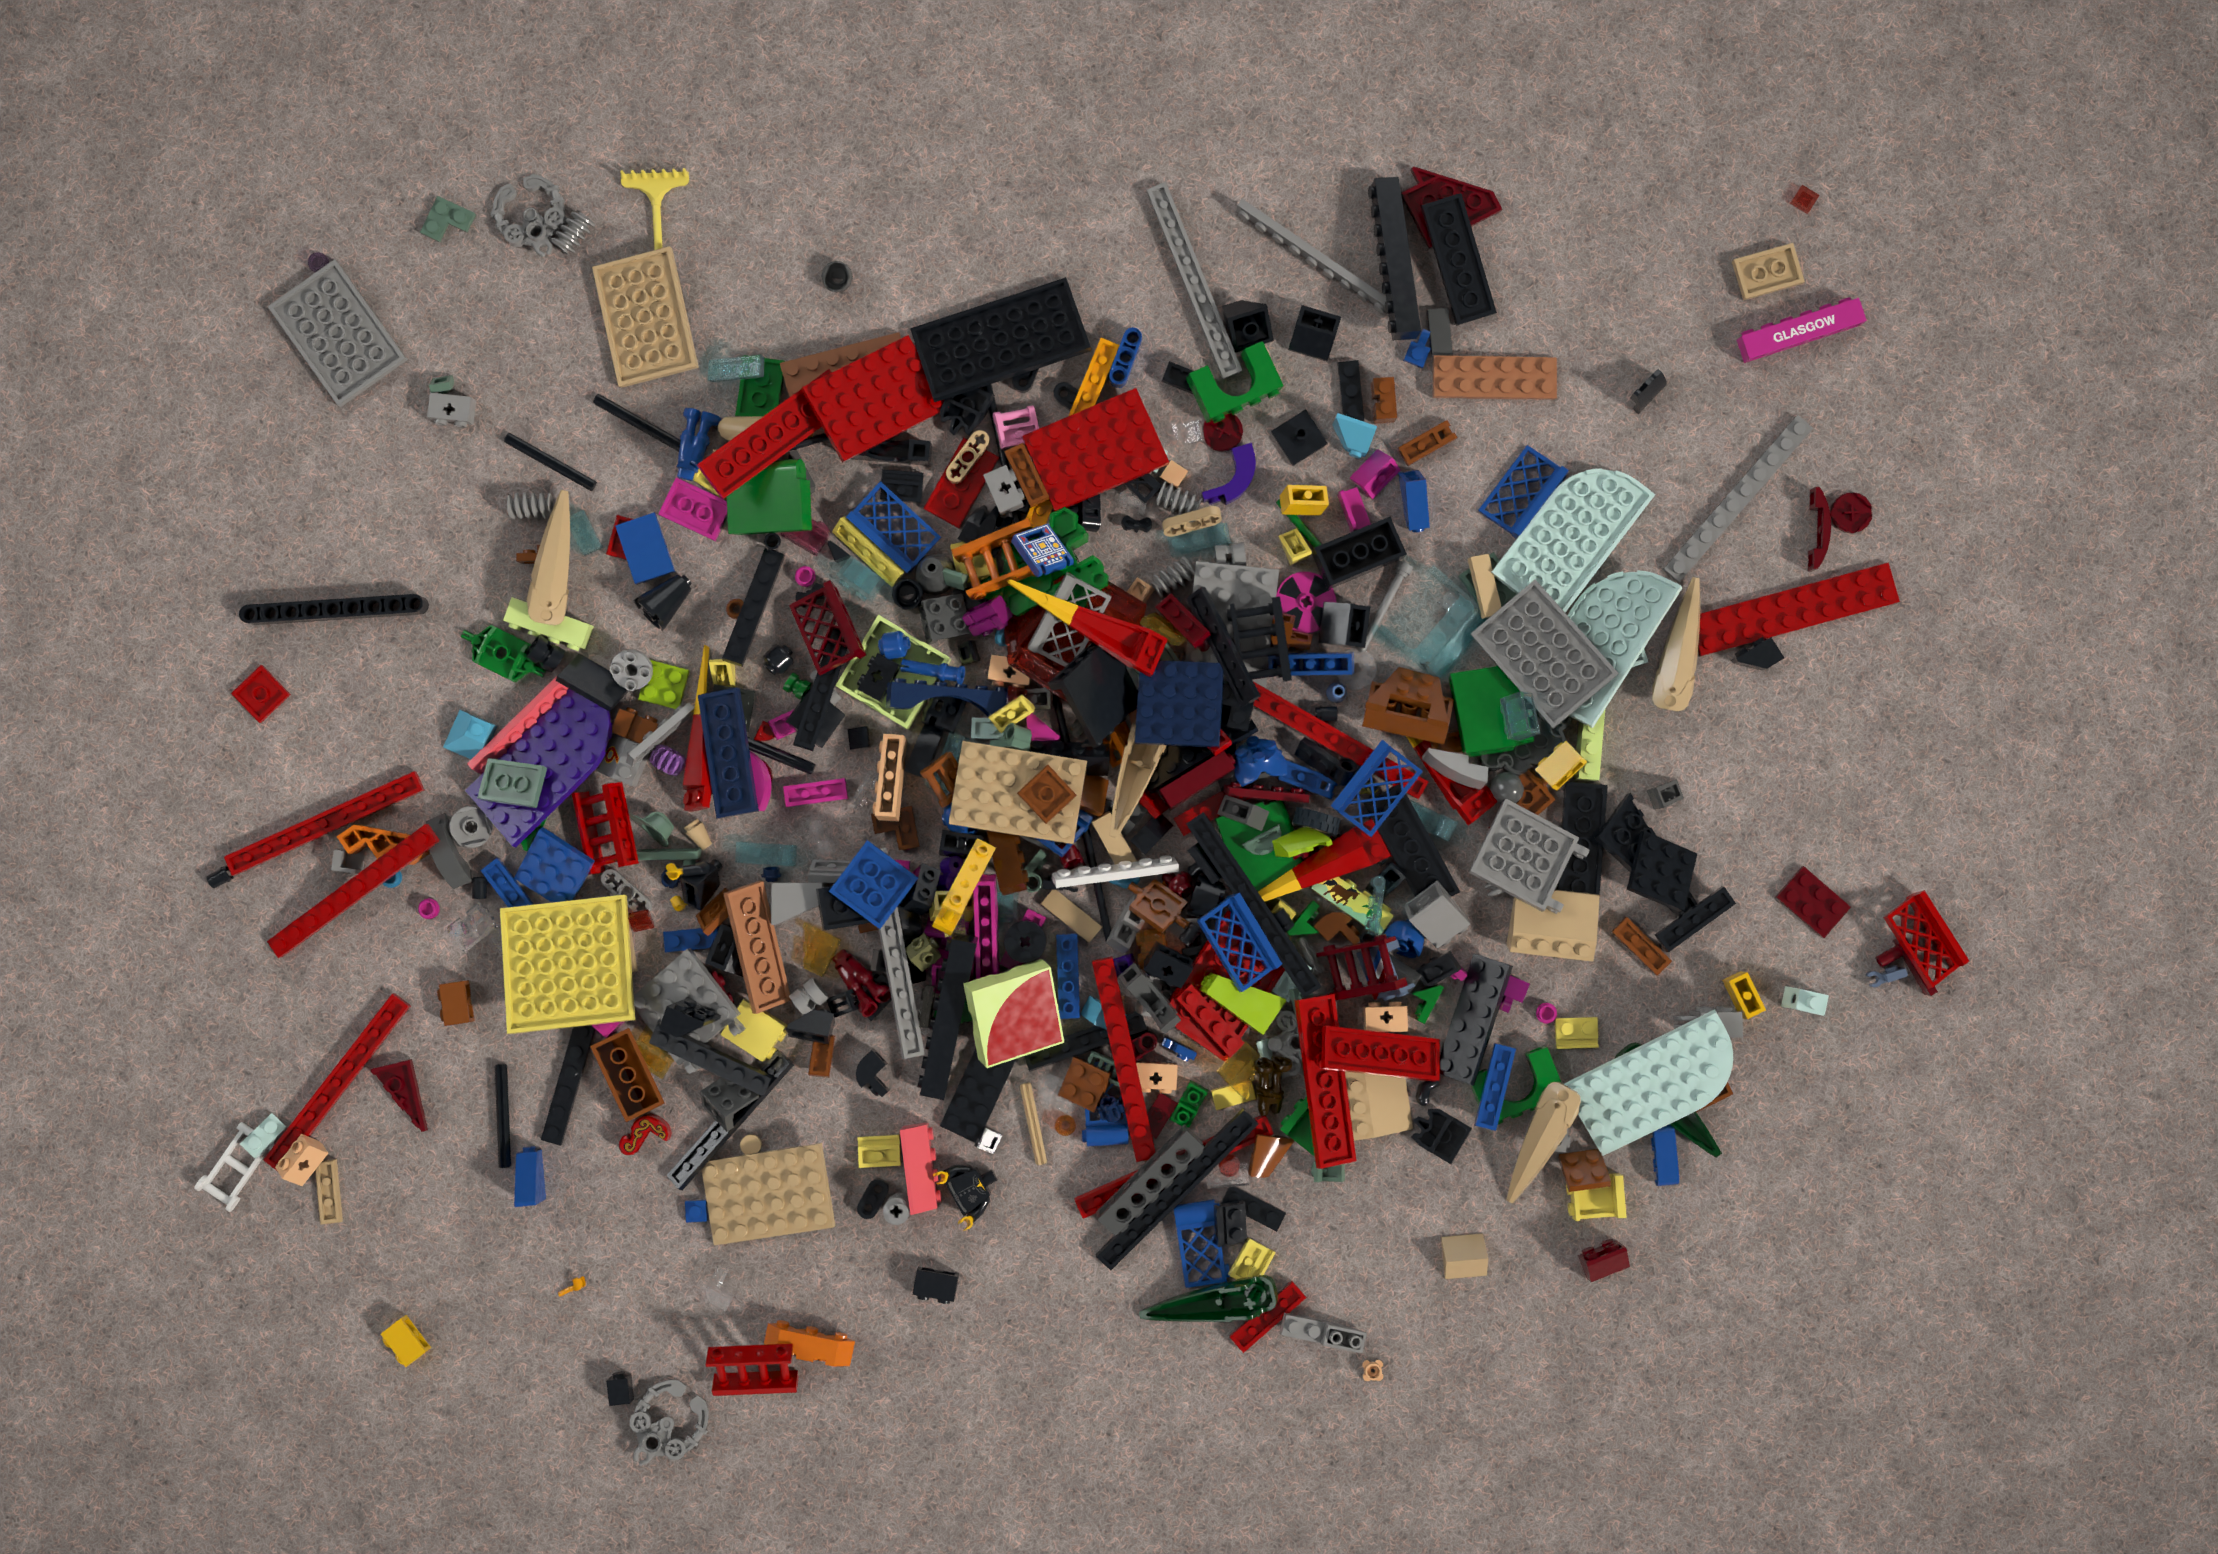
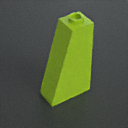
[1199,973,1287,1035]

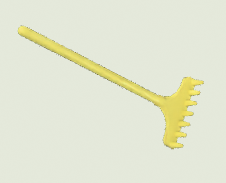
[620,168,689,250]

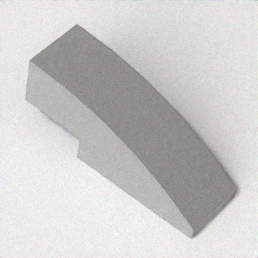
[1422,748,1488,790]
[1106,886,1145,954]

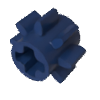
[1097,1096,1124,1122]

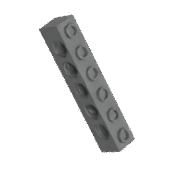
[1096,1124,1205,1236]

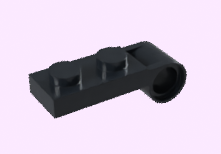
[1077,494,1101,532]
[1294,737,1357,786]

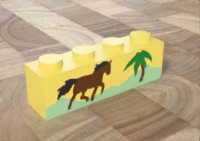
[1310,877,1394,936]

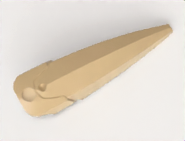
[526,490,570,625]
[1652,577,1700,711]
[1110,720,1166,838]
[1506,1082,1581,1203]

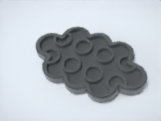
[1479,701,1572,776]

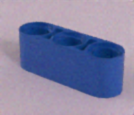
[1109,327,1142,388]
[1651,1124,1679,1186]

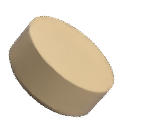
[740,1134,762,1155]

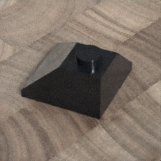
[1222,300,1274,353]

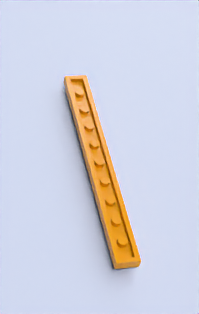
[1026,338,1120,528]

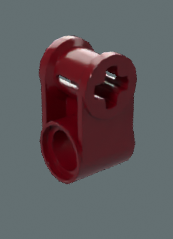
[1058,843,1086,870]
[1131,1031,1158,1061]

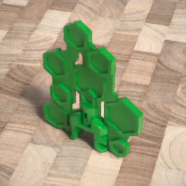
[981,507,1109,617]

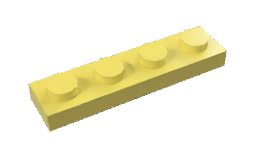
[832,516,905,587]

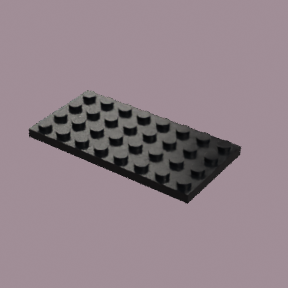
[910,277,1092,403]

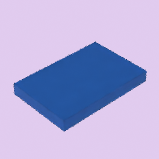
[615,512,676,585]

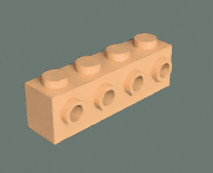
[873,734,907,822]

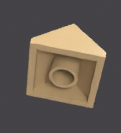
[1441,1233,1488,1279]

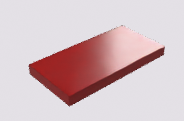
[923,437,999,529]

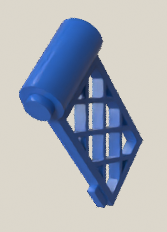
[1082,1062,1129,1147]
[1173,1199,1230,1288]

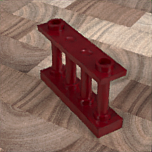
[1316,934,1408,1001]

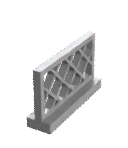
[1028,572,1112,667]

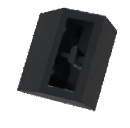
[1288,305,1341,362]
[1318,602,1370,649]
[659,998,721,1038]

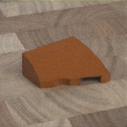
[1248,1134,1294,1178]

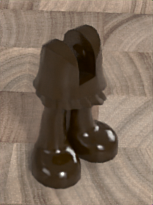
[1254,1056,1293,1116]

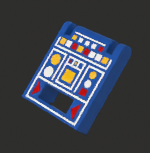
[1011,523,1074,577]

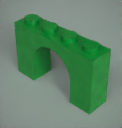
[1186,341,1284,423]
[1470,1046,1562,1125]

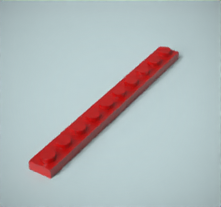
[1253,681,1429,800]
[224,771,425,876]
[267,824,440,958]
[1092,956,1156,1162]
[263,993,411,1172]
[1074,1115,1274,1219]

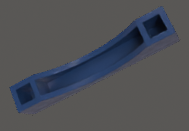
[886,678,1014,717]

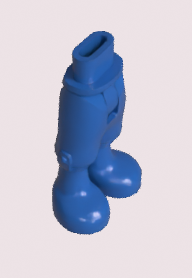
[676,408,722,481]

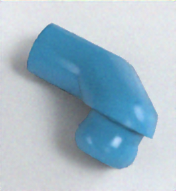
[1109,877,1140,889]

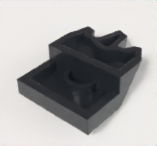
[940,388,995,436]
[957,505,1013,559]
[1411,1109,1473,1165]

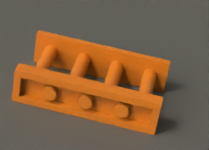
[951,518,1035,600]

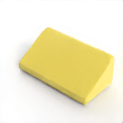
[988,695,1035,733]
[1211,1079,1256,1110]

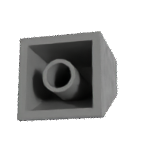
[1404,880,1470,948]
[771,883,827,925]

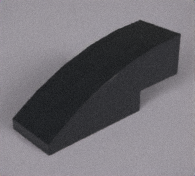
[904,718,944,779]

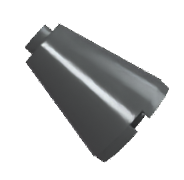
[915,554,956,595]

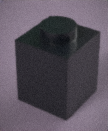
[606,1371,634,1406]

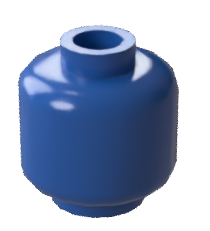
[878,631,911,659]

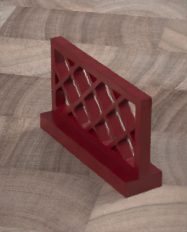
[789,580,866,675]

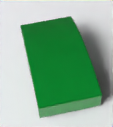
[1169,1080,1208,1128]

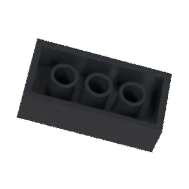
[1312,517,1407,590]

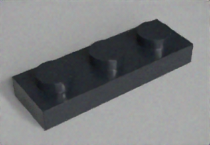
[1337,360,1365,422]
[1221,1184,1286,1232]

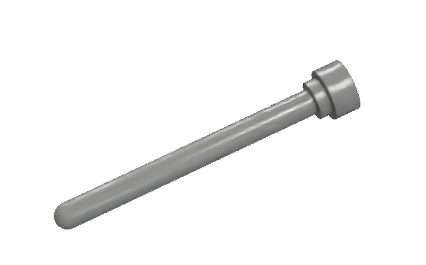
[1358,561,1413,653]

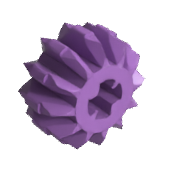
[649,744,686,776]

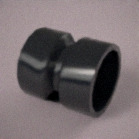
[525,635,565,673]

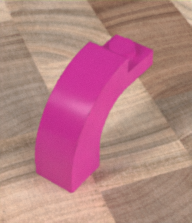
[749,750,772,812]

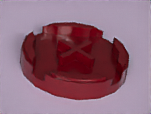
[1202,413,1243,452]
[1830,492,1873,534]

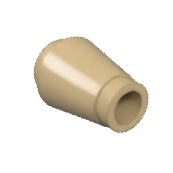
[684,819,712,850]

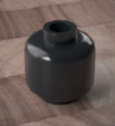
[763,644,794,675]

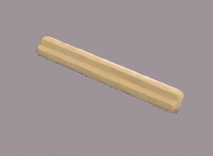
[1020,1083,1047,1165]

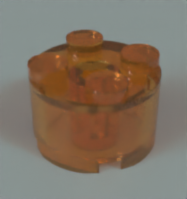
[1136,929,1168,972]

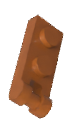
[1398,420,1458,466]

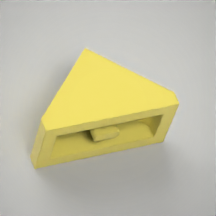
[1278,528,1312,566]
[709,659,736,688]

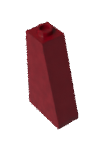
[1159,750,1236,811]

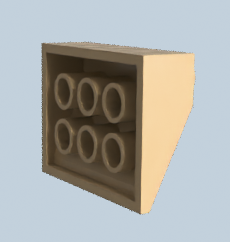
[1507,890,1600,962]
[1345,1071,1413,1141]

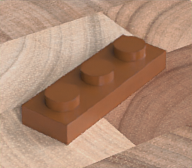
[1004,443,1049,508]
[1611,917,1672,976]

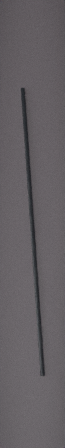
[984,384,1112,941]

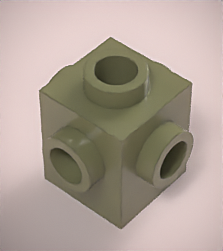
[905,933,942,972]

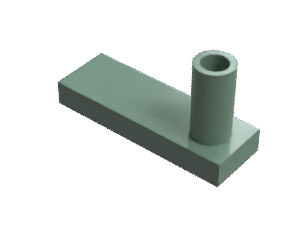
[637,848,701,866]

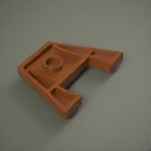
[1365,667,1448,729]

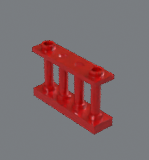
[572,782,639,875]
[706,1343,799,1396]

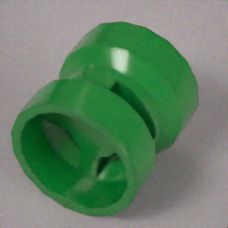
[783,672,812,700]

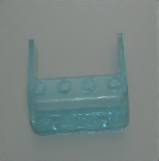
[1377,565,1488,679]

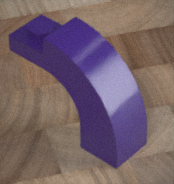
[1201,443,1256,505]

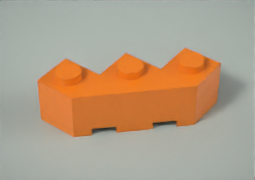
[336,825,430,865]
[764,1320,855,1367]

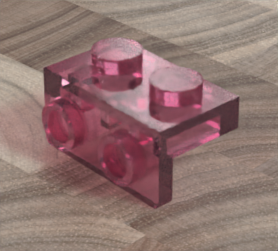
[781,519,830,557]

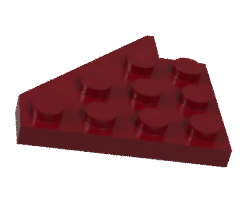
[1401,167,1503,249]

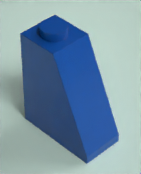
[1398,470,1430,532]
[514,1146,546,1207]

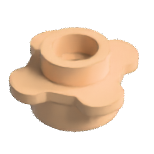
[1362,1360,1383,1381]

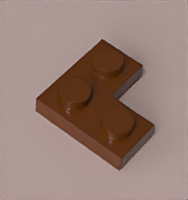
[871,806,920,851]

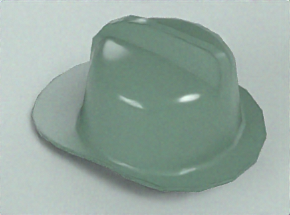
[630,812,674,847]

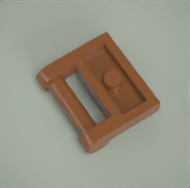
[920,752,959,808]

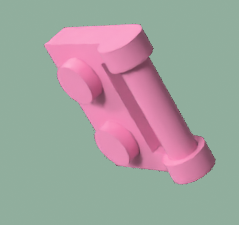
[993,405,1039,449]

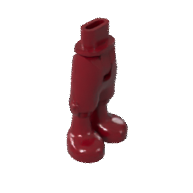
[832,949,891,1017]

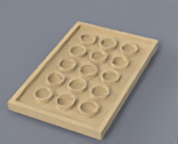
[592,246,699,388]
[949,741,1087,844]
[701,1143,835,1245]

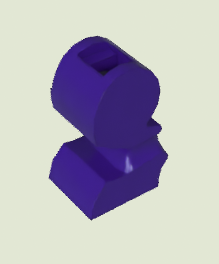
[937,856,964,891]
[1113,953,1136,978]

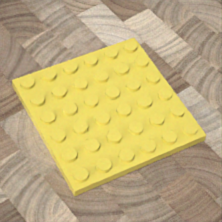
[500,895,635,1034]

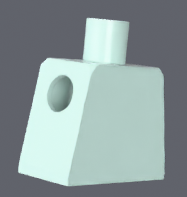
[1781,986,1829,1016]

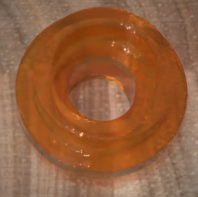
[1055,1115,1076,1136]

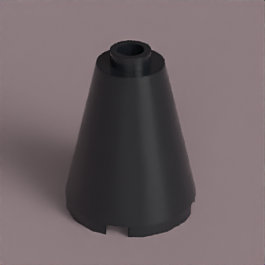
[633,574,692,631]

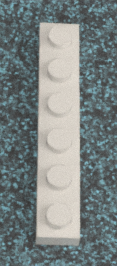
[1052,855,1179,888]

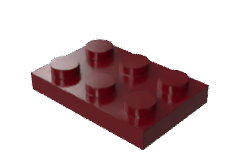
[1775,866,1851,938]

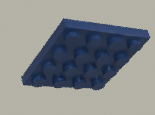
[1135,661,1224,748]

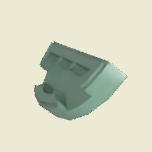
[1242,825,1281,855]

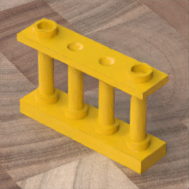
[932,838,996,936]

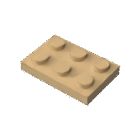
[1732,243,1805,301]

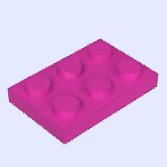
[658,478,727,542]

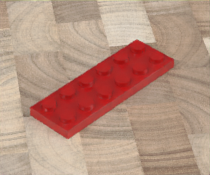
[1321,1025,1440,1082]

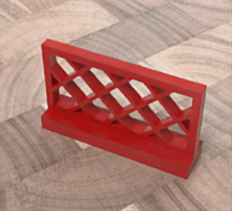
[1883,890,1970,989]

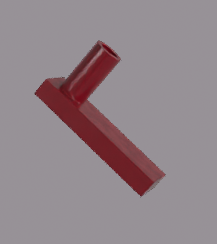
[1156,593,1211,652]
[1875,938,1938,996]

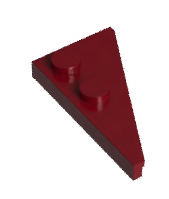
[370,1059,428,1132]

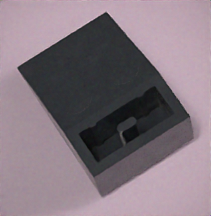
[705,923,780,977]

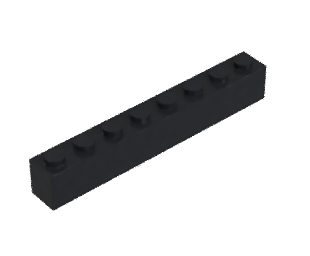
[1368,177,1421,341]
[917,932,978,1100]

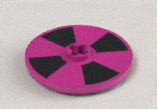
[1276,572,1336,633]

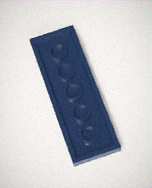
[698,687,759,819]

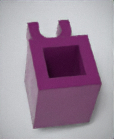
[1499,975,1530,1013]

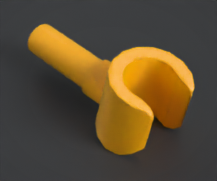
[558,1276,586,1297]

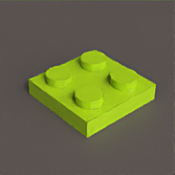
[638,660,690,709]

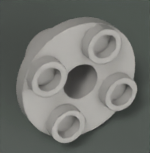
[610,649,653,691]

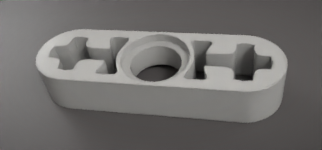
[601,869,652,915]

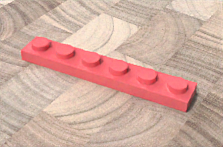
[467,676,569,774]

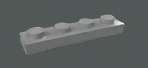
[626,702,694,767]

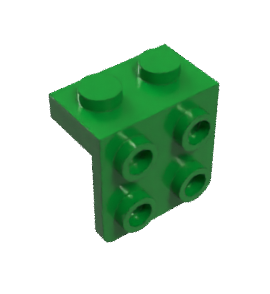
[1280,1097,1315,1156]

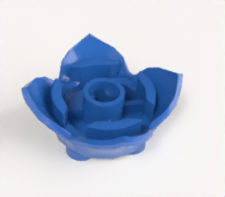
[1234,736,1287,787]

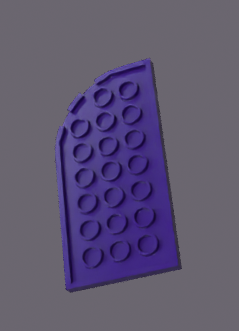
[465,689,612,848]

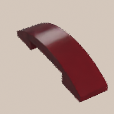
[1808,487,1831,572]

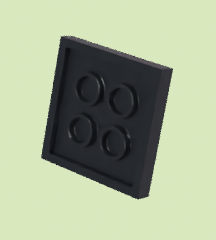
[1626,831,1697,912]

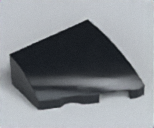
[1630,369,1667,414]

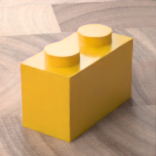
[1279,485,1329,515]
[1535,741,1587,791]
[1722,971,1766,1019]
[380,1315,431,1368]

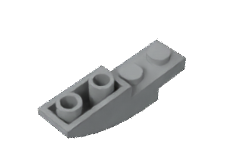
[1279,1313,1367,1353]

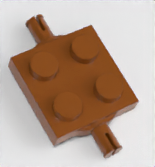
[1516,769,1556,815]
[1128,879,1190,933]

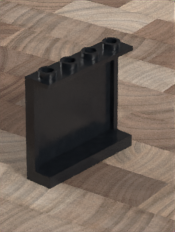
[1048,642,1138,748]

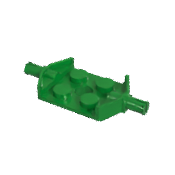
[461,625,546,682]

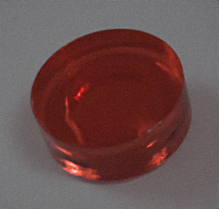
[1219,1154,1240,1177]

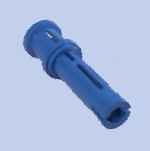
[900,659,965,685]

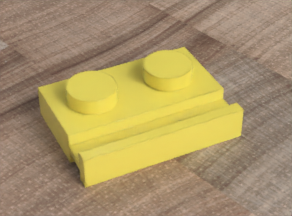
[1555,1017,1599,1049]
[857,1134,901,1168]
[1228,1237,1275,1280]

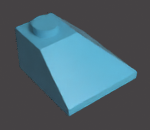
[1332,413,1377,459]
[443,710,498,759]

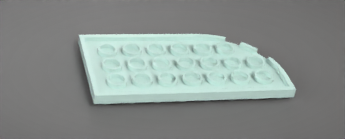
[1491,468,1655,612]
[1567,570,1682,728]
[1564,1009,1733,1156]

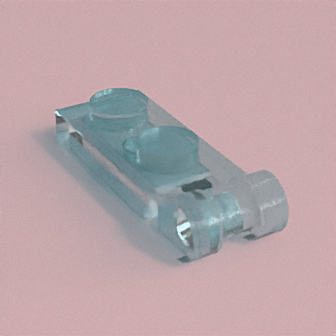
[1365,876,1385,935]

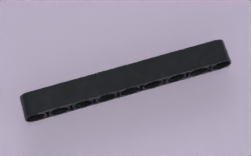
[239,594,429,625]

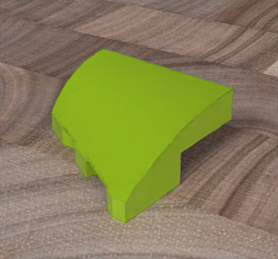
[1272,827,1332,857]

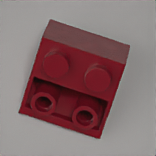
[1578,1239,1630,1282]

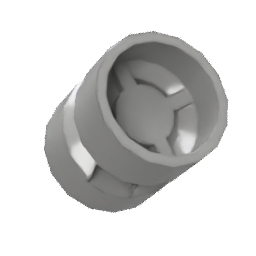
[1215,542,1246,566]
[789,977,829,1015]

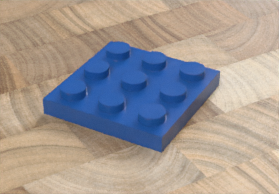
[514,827,595,903]
[829,840,918,929]

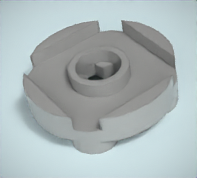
[448,806,492,849]

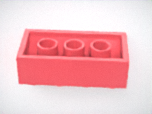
[900,1123,942,1215]

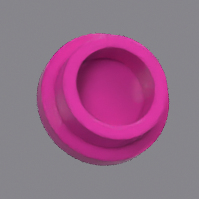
[795,566,816,587]
[418,898,440,919]
[1536,1003,1557,1024]

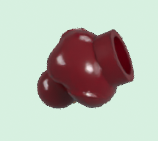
[1162,871,1194,898]

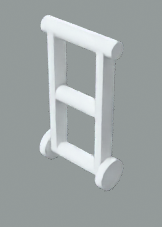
[194,1122,275,1212]

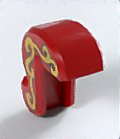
[619,1114,672,1155]

